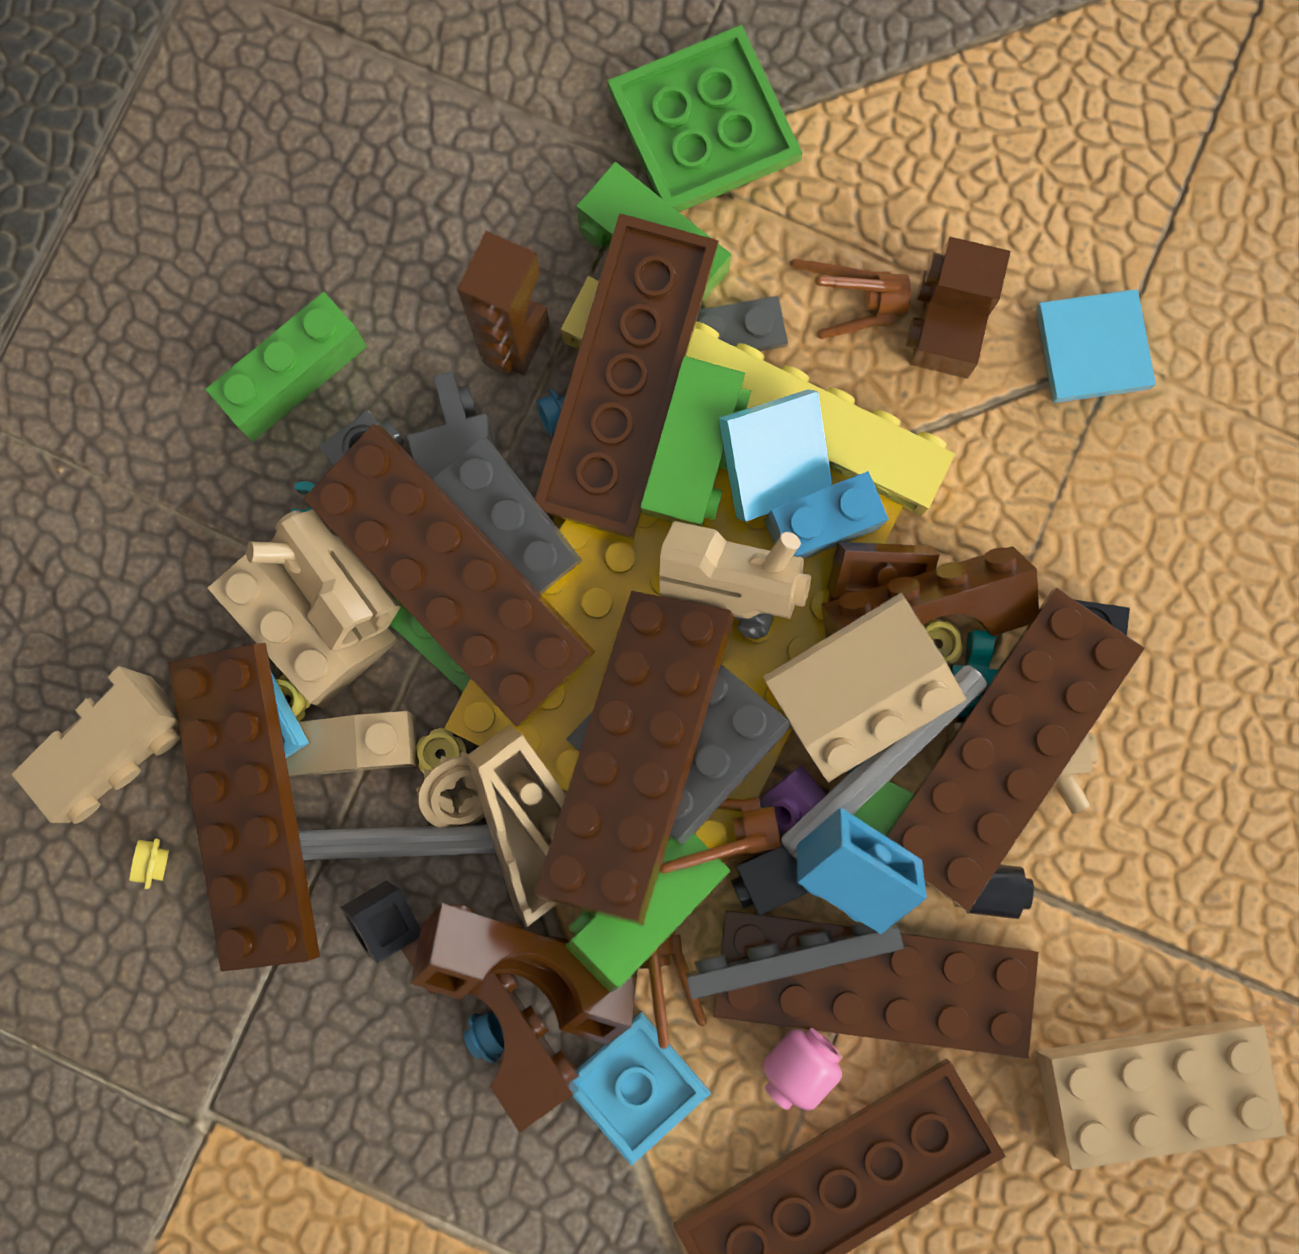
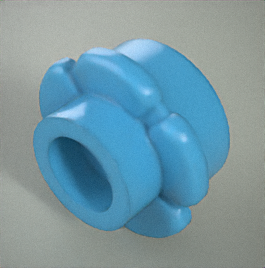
[536,389,566,438]
[464,1011,504,1063]

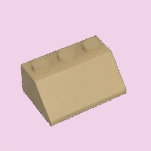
[207,541,399,708]
[763,593,967,782]

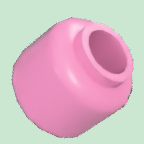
[763,1028,842,1111]

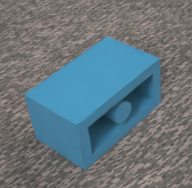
[764,471,889,560]
[797,807,926,934]

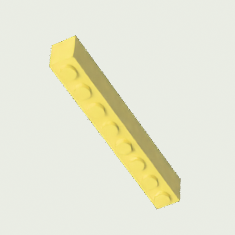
[561,276,955,517]

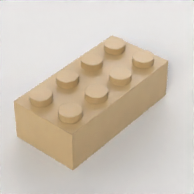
[1036,1018,1286,1170]

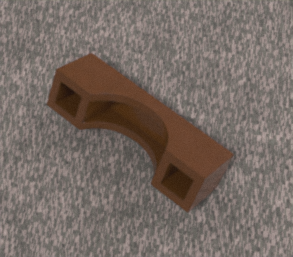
[457,231,550,376]
[821,546,1039,638]
[410,903,638,1045]
[401,938,579,1133]

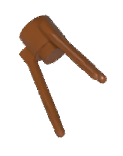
[790,259,911,339]
[659,796,781,874]
[639,933,707,1049]

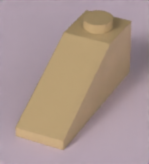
[286,711,419,777]

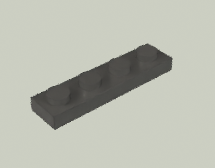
[686,922,904,999]

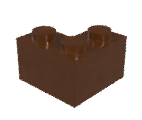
[906,237,1011,379]

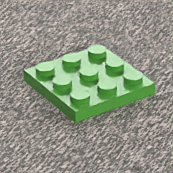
[607,25,802,212]

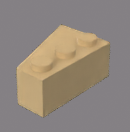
[11,666,181,824]
[466,725,566,927]

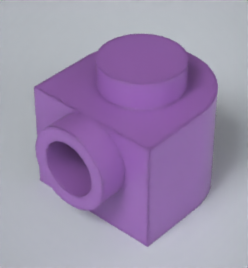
[759,765,826,836]

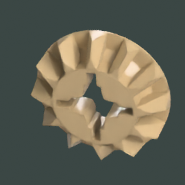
[416,751,485,828]

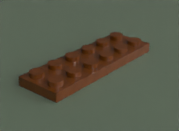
[535,213,719,539]
[303,424,595,727]
[885,588,1145,911]
[535,591,735,926]
[168,643,320,972]
[713,910,1039,1059]
[674,1058,1006,1254]

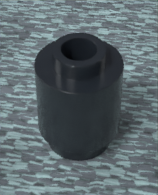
[953,864,1034,919]

